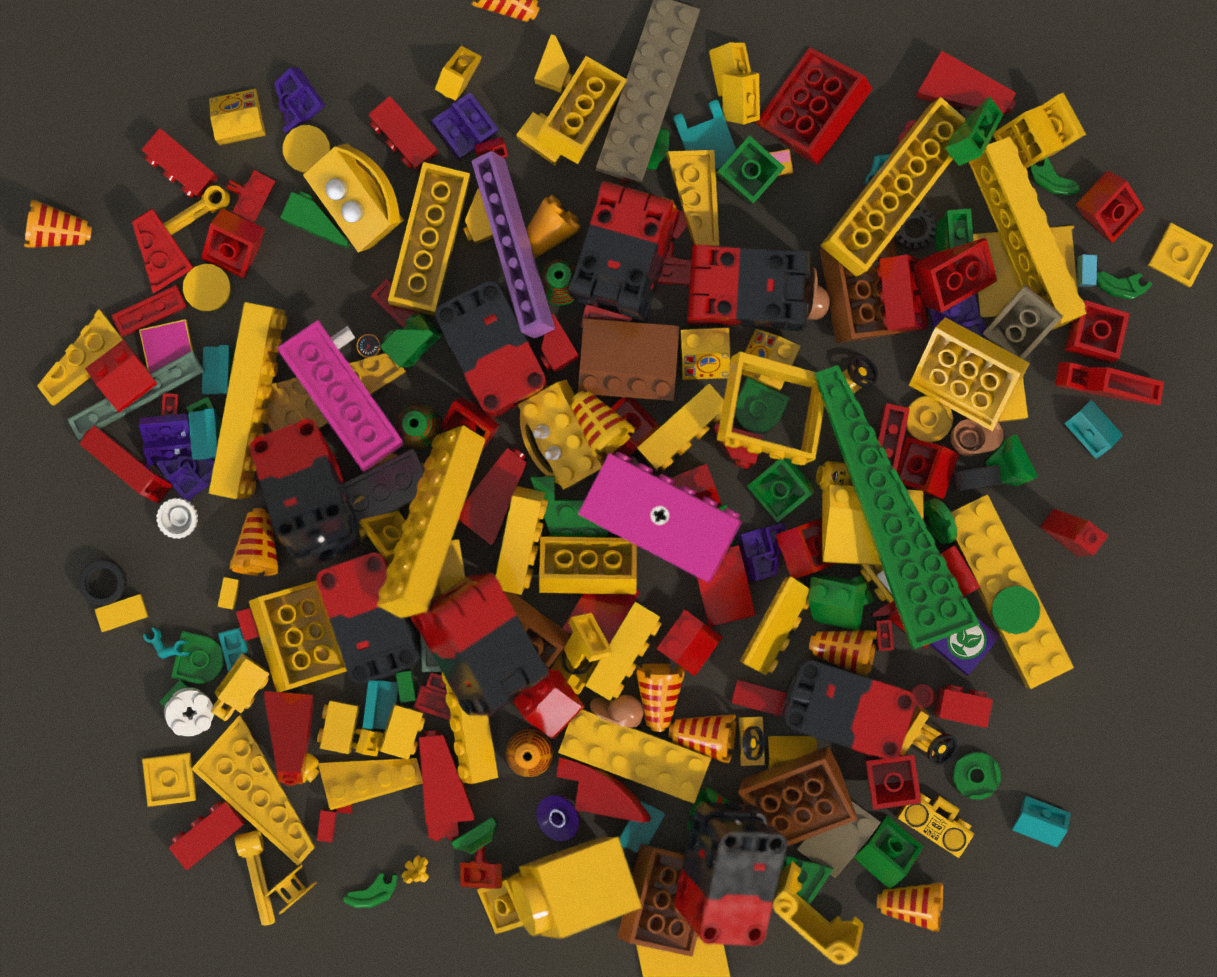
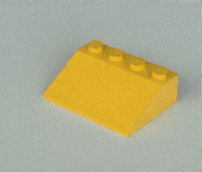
[909,317,1030,431]
[822,485,923,566]
[740,577,810,675]
[249,581,347,692]

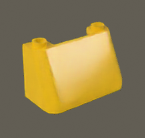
[772,861,864,964]

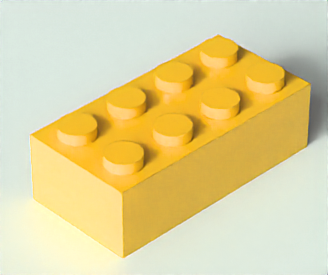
[536,56,627,164]
[637,384,724,472]
[496,486,548,595]
[539,537,637,594]
[585,602,662,700]

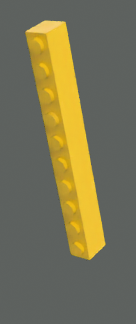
[430,539,498,784]

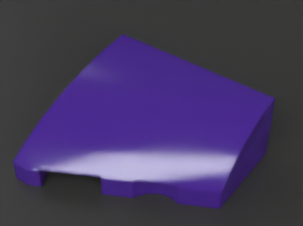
[274,67,326,134]
[156,456,215,501]
[736,522,785,581]

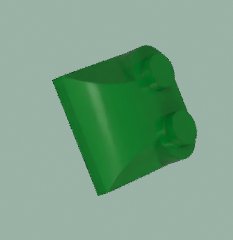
[747,458,815,523]

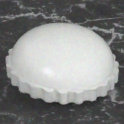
[156,498,198,539]

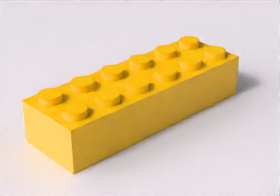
[388,162,470,316]
[558,709,711,803]

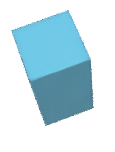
[1077,254,1097,287]

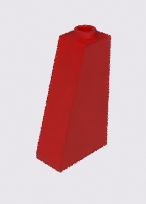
[915,51,1017,114]
[79,425,173,504]
[459,448,527,546]
[1039,509,1108,557]
[264,691,314,785]
[419,730,475,824]

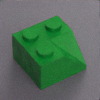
[716,135,785,205]
[380,313,443,367]

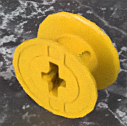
[265,864,317,914]

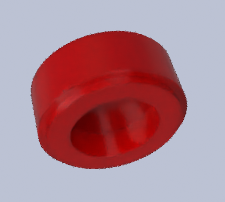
[911,684,935,708]

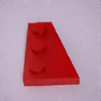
[132,207,193,294]

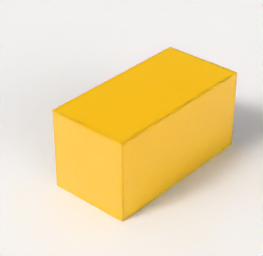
[218,577,241,610]

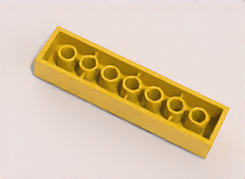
[820,97,966,277]
[969,137,1086,330]
[209,302,287,499]
[377,425,485,618]
[951,494,1074,689]

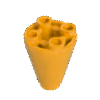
[526,194,581,259]

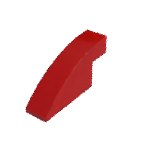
[1055,362,1164,405]
[556,758,651,822]

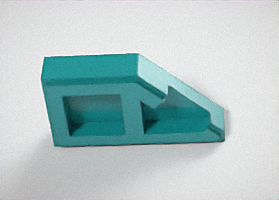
[218,627,248,672]

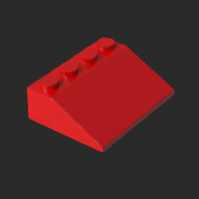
[755,47,873,165]

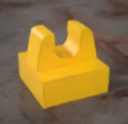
[352,729,383,756]

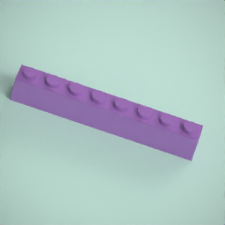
[472,151,555,339]

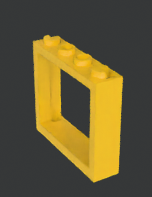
[717,352,824,465]

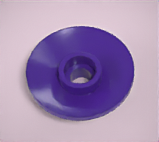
[536,795,580,842]

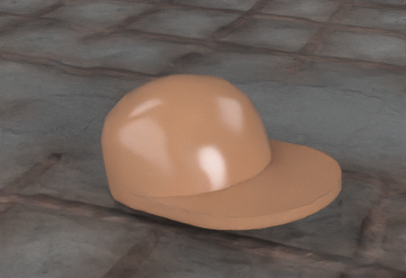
[803,266,830,320]
[950,419,1003,456]
[590,695,644,728]

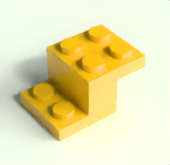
[993,93,1086,169]

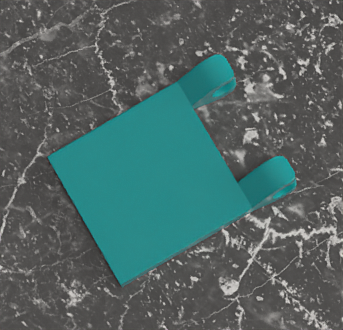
[673,100,736,169]

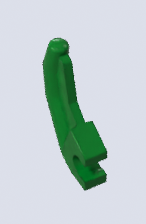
[1029,158,1080,196]
[1096,271,1153,300]
[343,872,398,908]

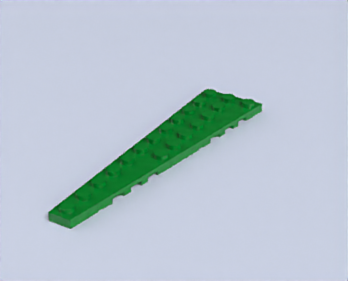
[814,365,980,649]

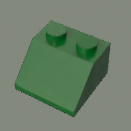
[808,574,867,631]
[853,815,924,889]

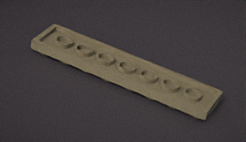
[596,0,700,185]

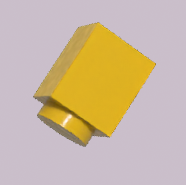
[512,837,641,938]

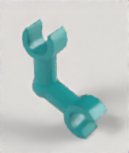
[865,153,892,184]
[143,627,190,659]

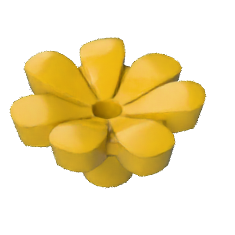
[402,855,429,884]

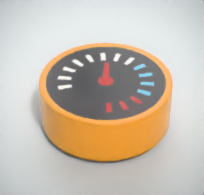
[357,334,381,358]

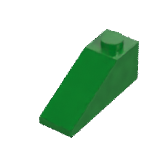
[945,97,1004,166]
[280,191,350,250]

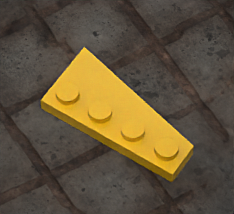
[666,150,719,246]
[38,309,123,406]
[318,758,423,810]

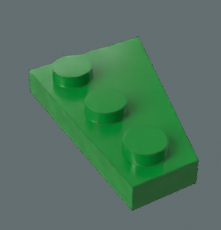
[780,855,833,905]

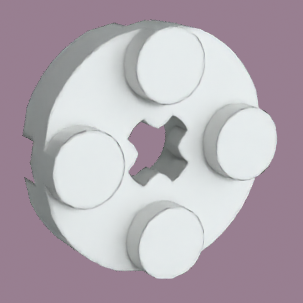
[164,688,214,736]

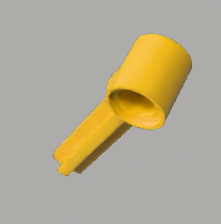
[164,186,230,235]
[235,830,275,926]

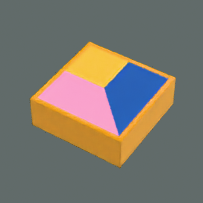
[770,149,793,176]

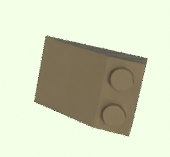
[983,285,1063,360]
[797,801,881,878]

